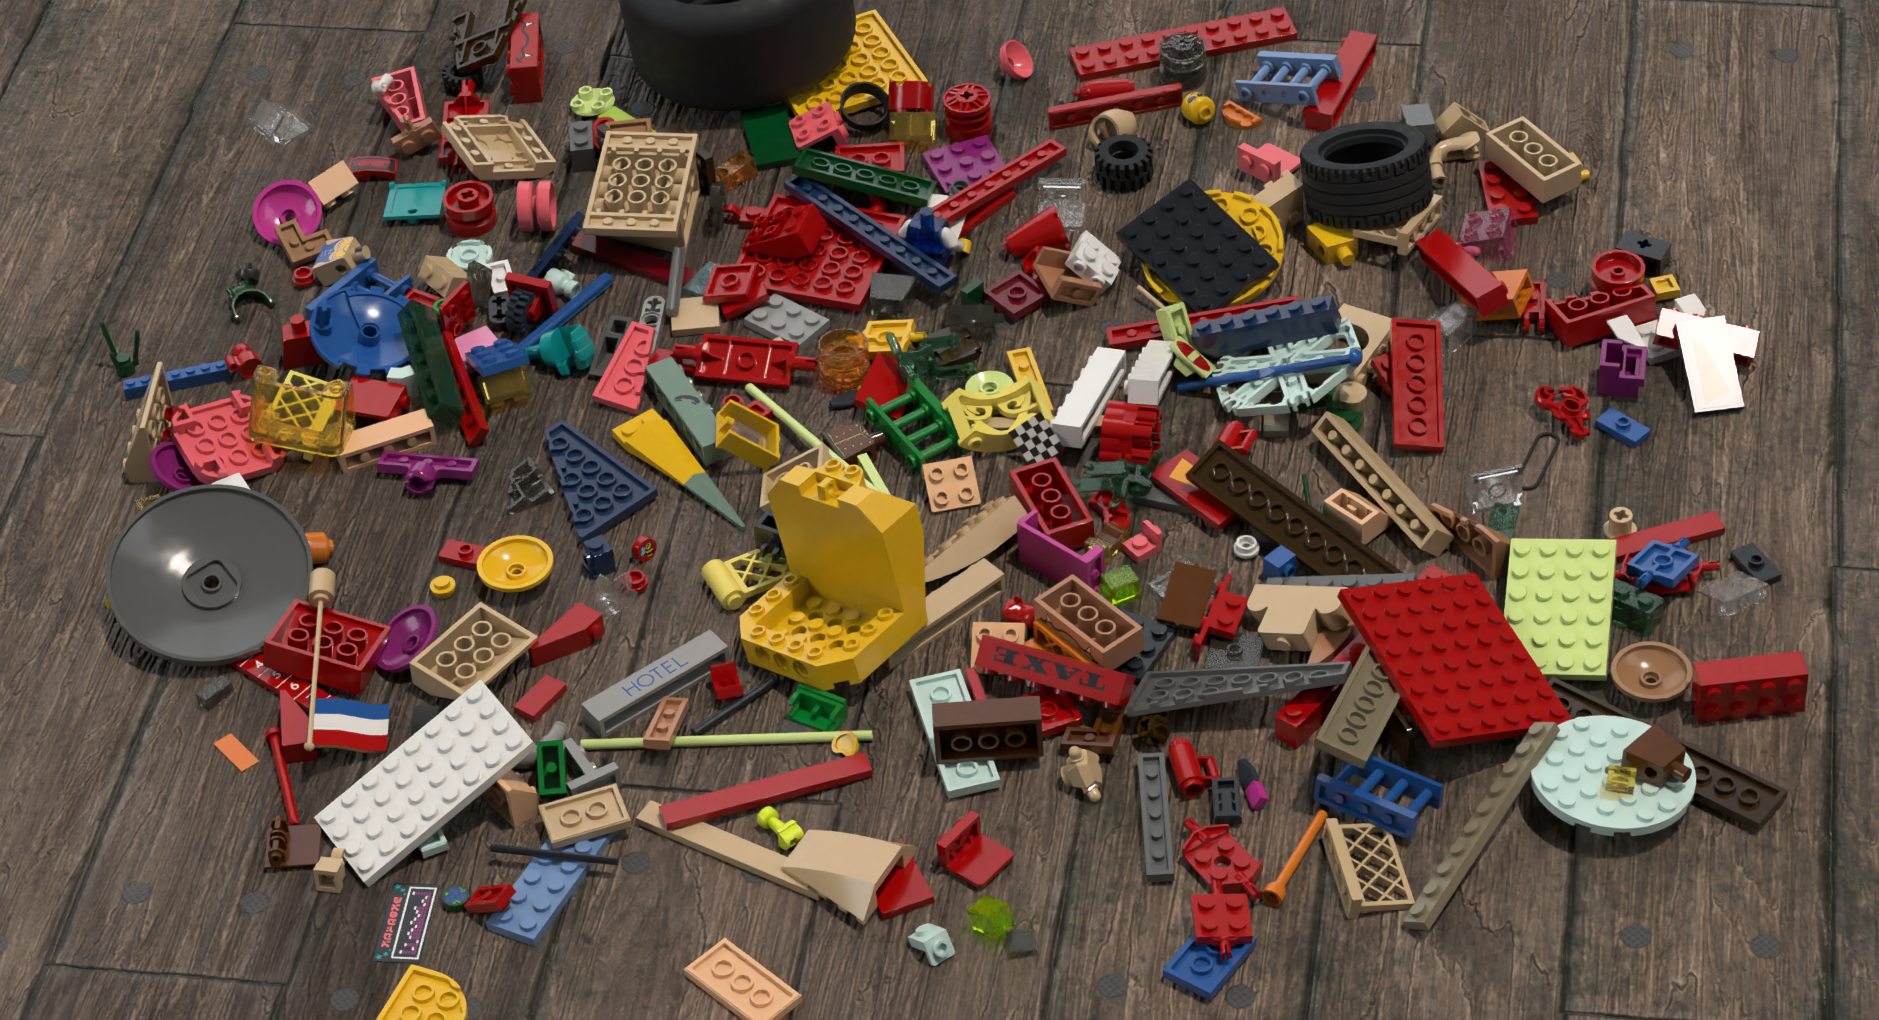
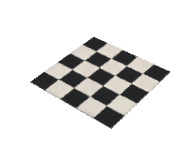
[1008,412,1065,465]

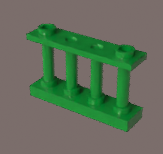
[865,375,971,476]

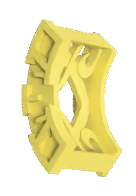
[941,375,1054,452]

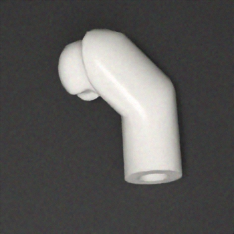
[371,74,393,95]

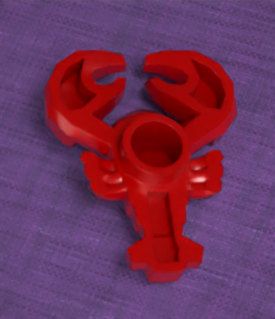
[1534,386,1591,440]

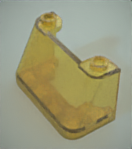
[248,365,356,457]

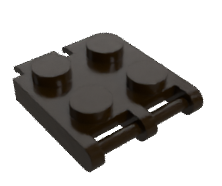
[912,325,982,374]

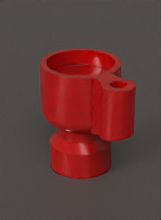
[225,343,263,379]

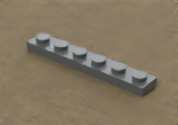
[1265,573,1418,588]
[1137,752,1175,882]

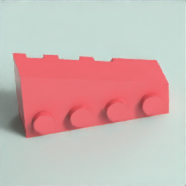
[371,66,428,132]

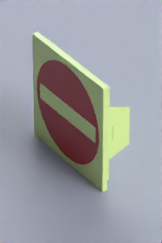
[1169,336,1216,379]

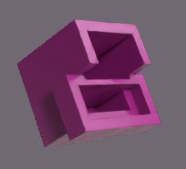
[1598,339,1648,398]

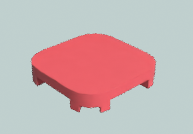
[170,390,287,485]

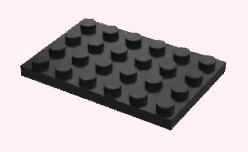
[1116,178,1279,313]

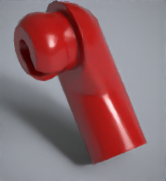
[869,196,887,212]

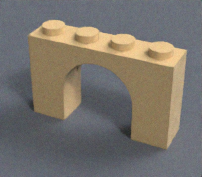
[1304,303,1391,386]

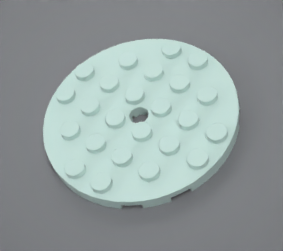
[1530,715,1696,836]

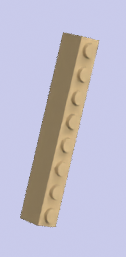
[1311,411,1454,557]

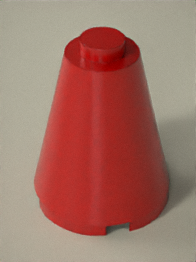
[1003,205,1071,258]

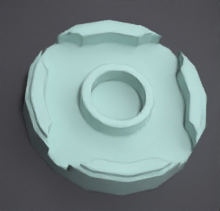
[446,239,494,276]

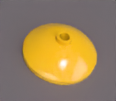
[477,535,554,593]

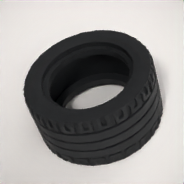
[1300,121,1433,229]

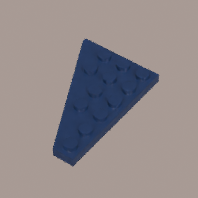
[544,419,658,545]

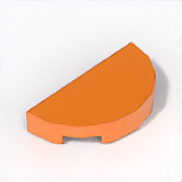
[1222,100,1262,130]

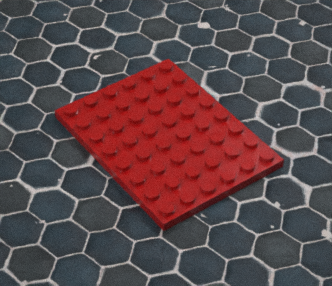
[1337,573,1572,748]

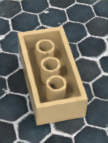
[1485,116,1582,203]

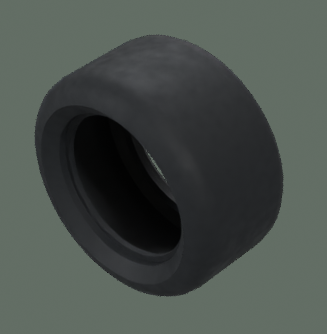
[619,0,856,111]

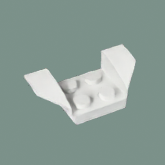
[1607,293,1706,365]

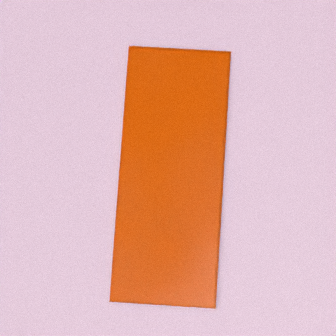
[213,733,259,772]

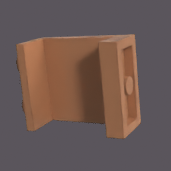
[1033,246,1103,307]

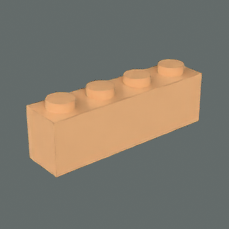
[331,408,437,474]

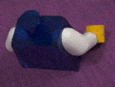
[898,207,972,264]

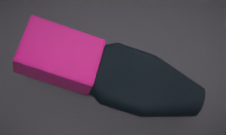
[1237,758,1268,810]

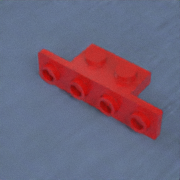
[1191,573,1249,661]

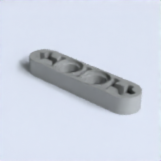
[639,296,666,365]

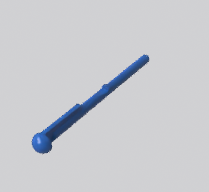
[1177,348,1363,392]

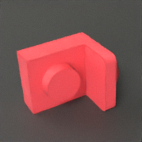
[1122,519,1163,564]

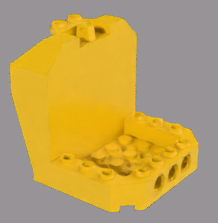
[740,458,928,691]

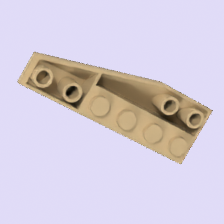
[924,495,1028,583]

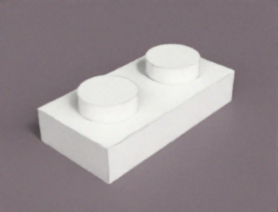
[485,259,512,297]

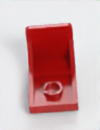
[405,281,476,340]

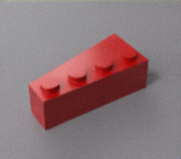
[1545,284,1656,348]

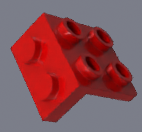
[936,810,1013,888]

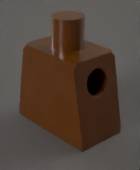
[1620,724,1692,787]

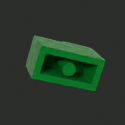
[536,740,568,800]

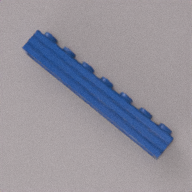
[123,360,231,401]

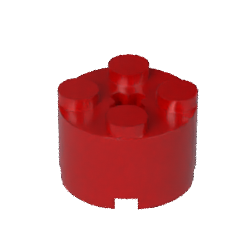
[888,81,934,118]

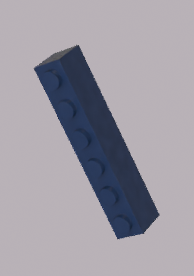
[1191,295,1342,359]

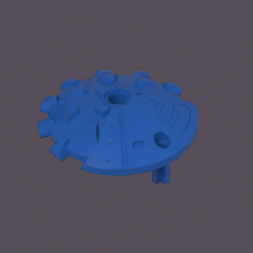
[309,286,430,378]

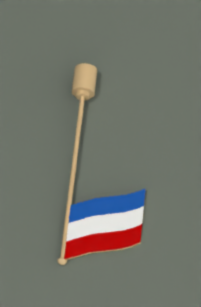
[304,568,390,753]

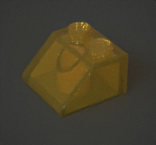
[889,112,940,146]
[473,365,533,409]

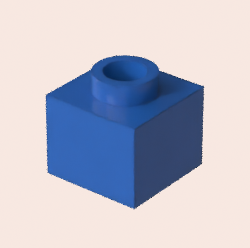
[1263,545,1296,579]

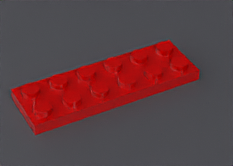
[1390,318,1444,453]

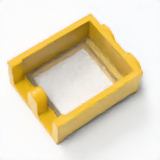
[715,399,780,473]

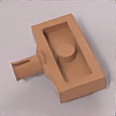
[391,115,443,159]

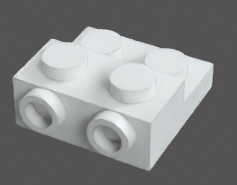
[1065,230,1122,294]

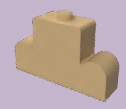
[1247,584,1351,651]

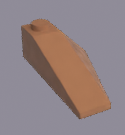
[1430,503,1511,580]

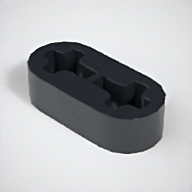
[488,294,510,332]

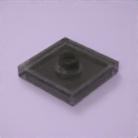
[1204,633,1265,669]

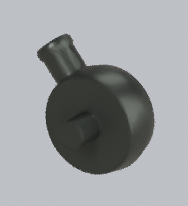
[235,263,260,284]

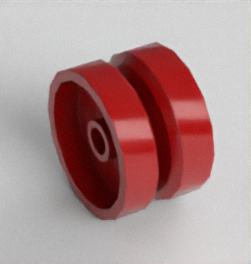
[443,180,498,238]
[1590,249,1645,294]

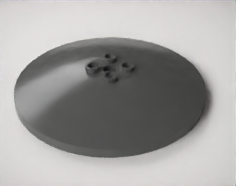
[106,484,313,666]

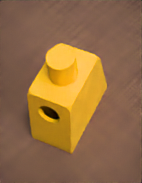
[1307,222,1358,266]

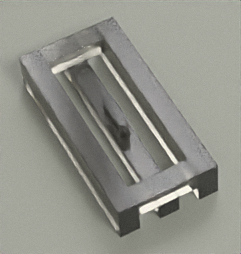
[466,260,492,313]

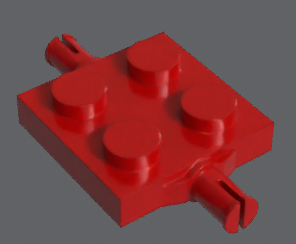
[1190,880,1253,960]

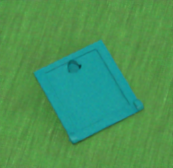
[383,180,448,224]

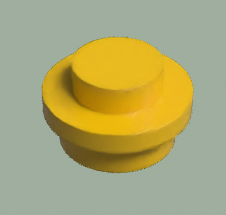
[430,576,456,599]

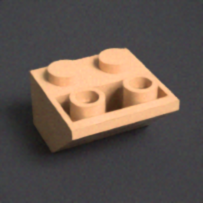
[1324,488,1395,545]

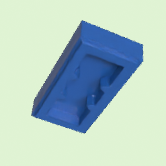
[1595,407,1651,448]

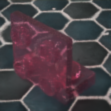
[1458,207,1519,260]

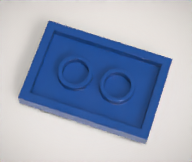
[464,339,530,377]
[1163,934,1257,1001]

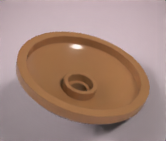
[1611,641,1693,703]

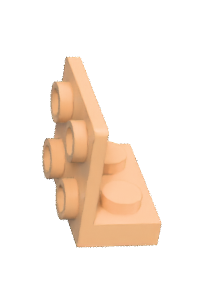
[921,456,981,513]
[971,622,1028,675]

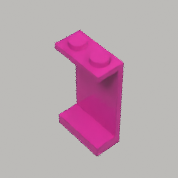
[1017,509,1106,593]

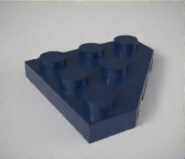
[526,211,585,279]

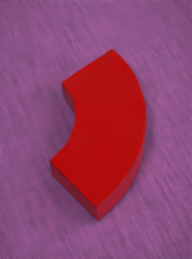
[1088,486,1130,536]

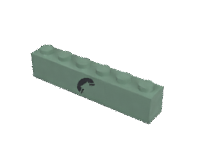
[645,357,733,466]

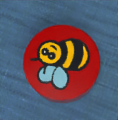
[632,535,657,562]

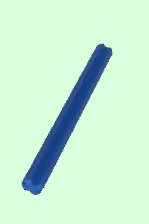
[517,272,613,352]

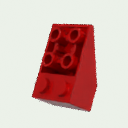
[741,203,827,259]

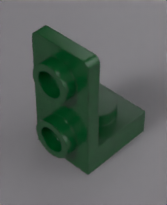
[1325,383,1364,433]

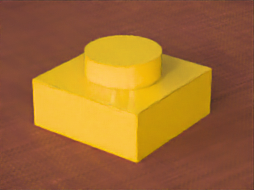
[1648,274,1680,301]

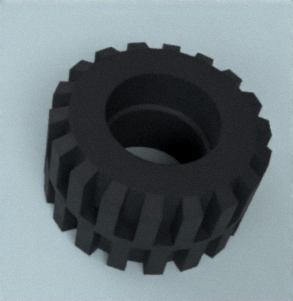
[1094,134,1153,192]

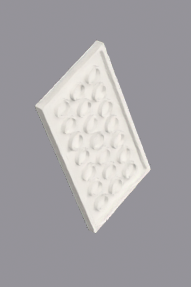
[314,679,537,887]

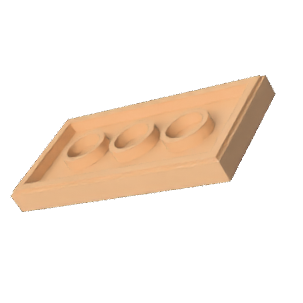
[684,938,802,1020]

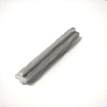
[666,246,686,317]

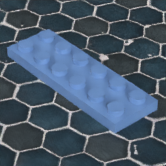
[486,831,617,947]

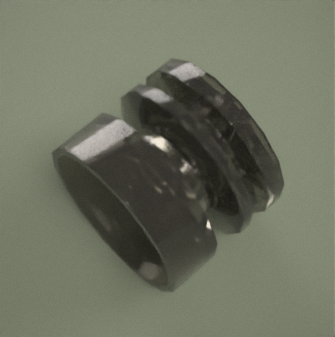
[1159,32,1207,92]

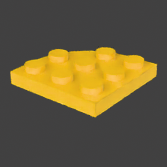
[376,964,468,1020]

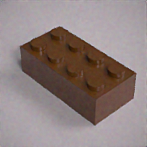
[932,696,1044,764]

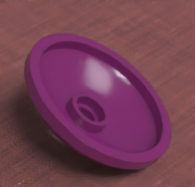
[149,441,206,492]
[377,604,439,673]

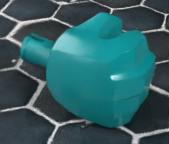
[525,324,595,376]

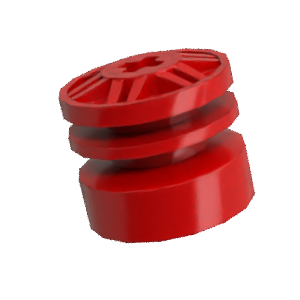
[943,83,993,142]

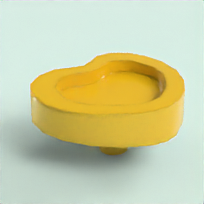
[831,731,859,756]

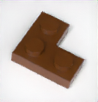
[1060,712,1126,755]

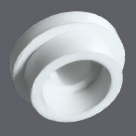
[1234,535,1259,559]

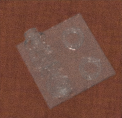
[1697,571,1770,617]

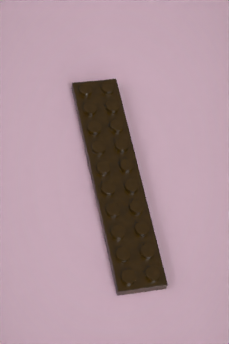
[1185,439,1403,576]
[1548,677,1788,831]

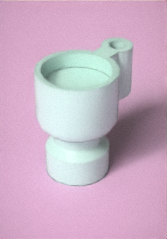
[544,268,582,299]

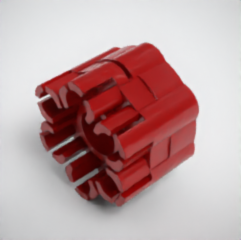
[1099,400,1163,475]

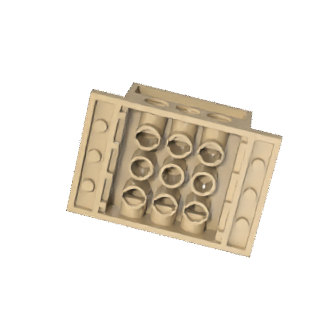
[582,131,700,252]

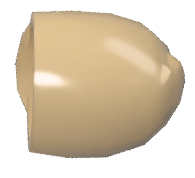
[1088,108,1137,147]

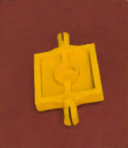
[846,319,927,360]

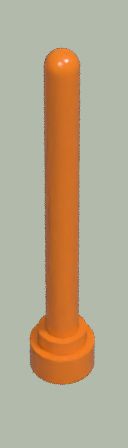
[1261,810,1328,907]

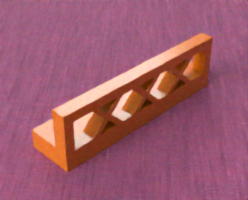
[1024,618,1100,708]

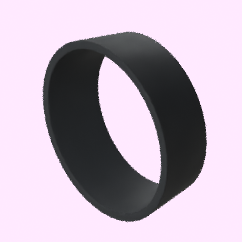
[840,81,889,131]

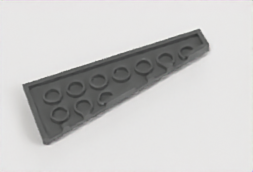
[1126,661,1352,716]

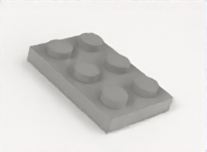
[744,293,830,353]

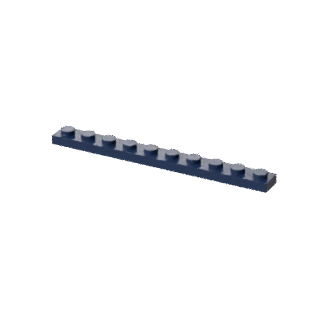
[784,175,958,294]

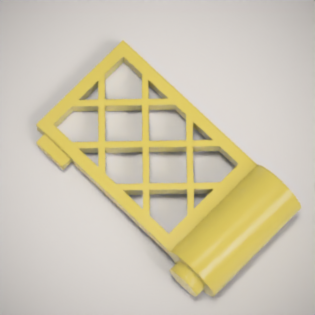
[701,549,790,610]

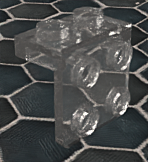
[1038,178,1087,231]

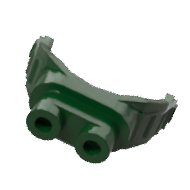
[226,280,275,323]

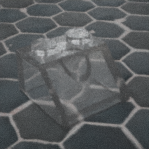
[246,97,315,145]
[1426,301,1477,358]
[1463,464,1523,514]

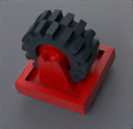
[504,272,559,334]

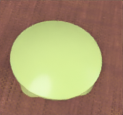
[570,86,615,116]

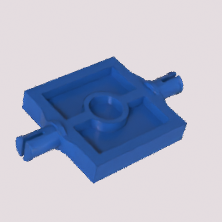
[1626,537,1699,589]

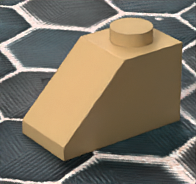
[1435,102,1490,140]

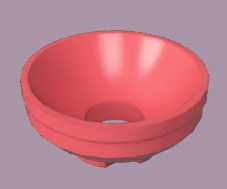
[998,40,1033,80]

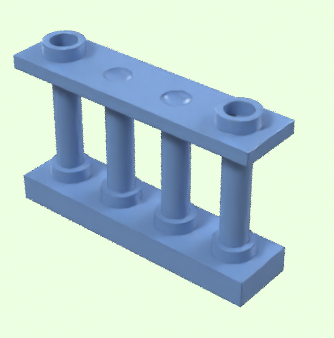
[1234,51,1343,106]

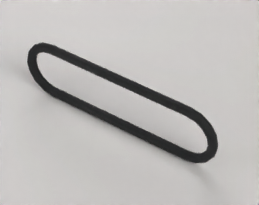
[1515,432,1560,490]

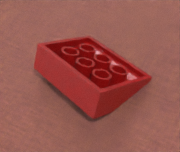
[263,599,391,695]

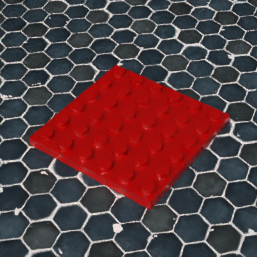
[736,194,907,312]

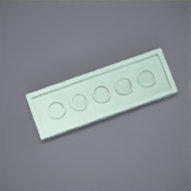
[909,669,1001,799]

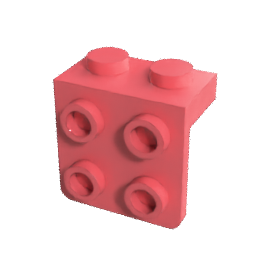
[789,101,849,150]
[1238,143,1301,183]

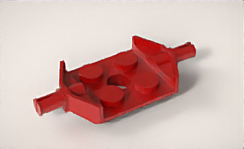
[1614,547,1720,596]
[1182,817,1263,901]

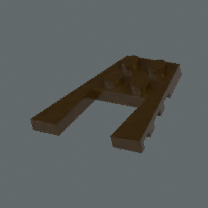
[452,0,528,75]

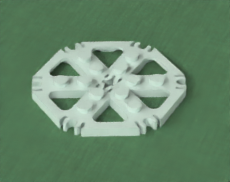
[1212,317,1363,417]

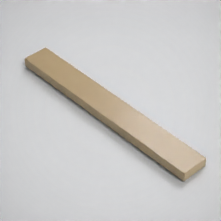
[636,800,822,901]

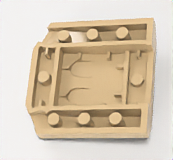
[441,114,557,181]

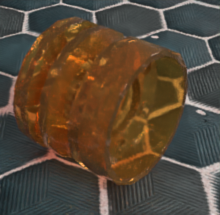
[818,328,870,392]

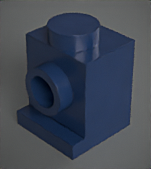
[582,534,616,581]

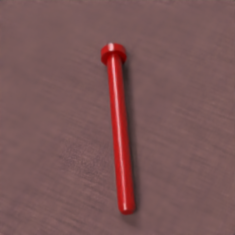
[265,727,300,826]

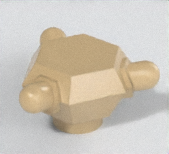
[1061,746,1102,802]

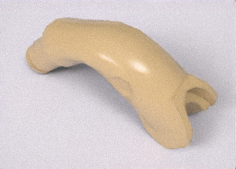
[1430,131,1480,188]

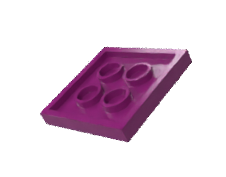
[922,135,1005,196]

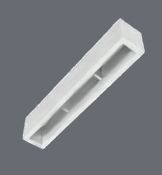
[1124,340,1177,405]
[1050,347,1126,449]

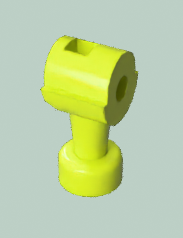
[756,806,804,850]

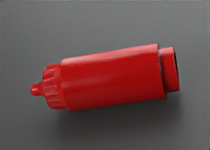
[1072,77,1135,101]
[1212,421,1258,456]
[1168,737,1221,798]

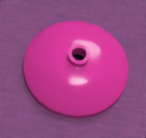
[253,180,323,246]

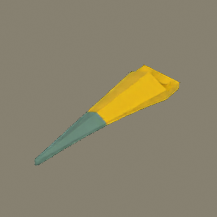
[612,408,745,531]

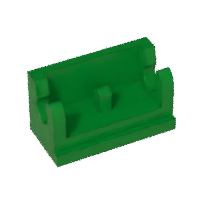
[788,683,848,732]

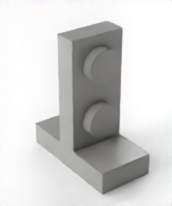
[564,737,622,797]

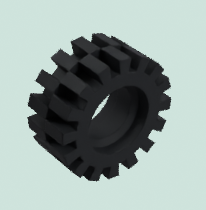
[442,60,484,96]

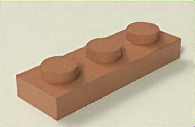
[643,697,689,751]

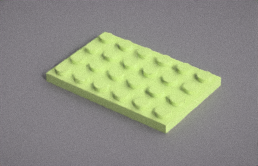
[1504,538,1617,681]

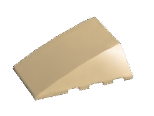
[781,830,917,925]

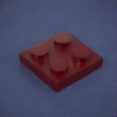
[983,270,1051,321]

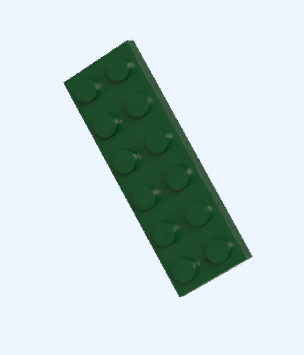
[792,147,938,208]

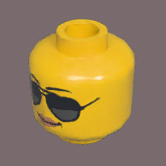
[1181,92,1215,125]

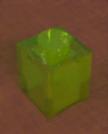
[1098,564,1140,607]
[966,895,1016,941]

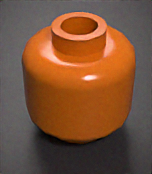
[305,531,334,565]

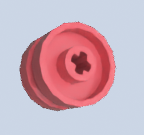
[517,180,557,232]

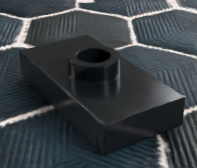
[1730,542,1782,589]
[1212,777,1242,825]

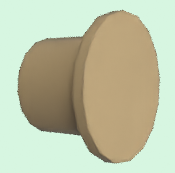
[1340,382,1367,412]
[1603,507,1637,539]

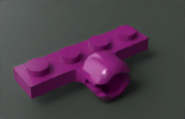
[376,451,480,495]

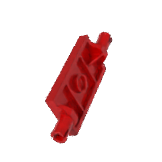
[438,79,490,174]
[673,333,818,390]

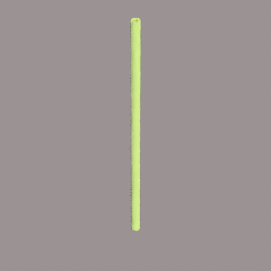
[745,383,881,492]
[580,730,873,750]

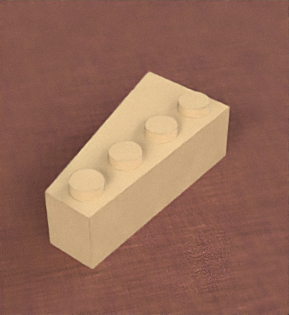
[1250,170,1304,230]

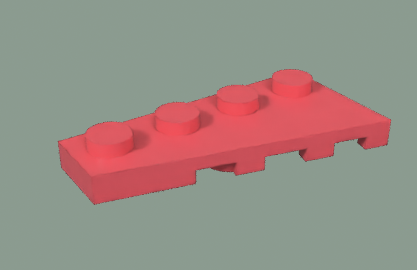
[592,321,655,415]

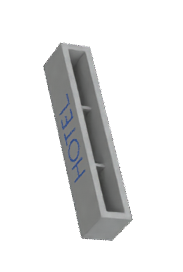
[581,630,730,739]

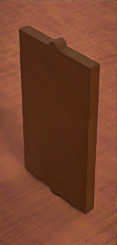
[1157,561,1217,631]

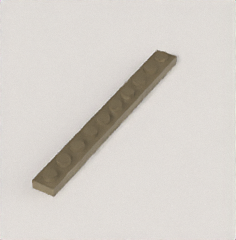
[1403,722,1560,930]

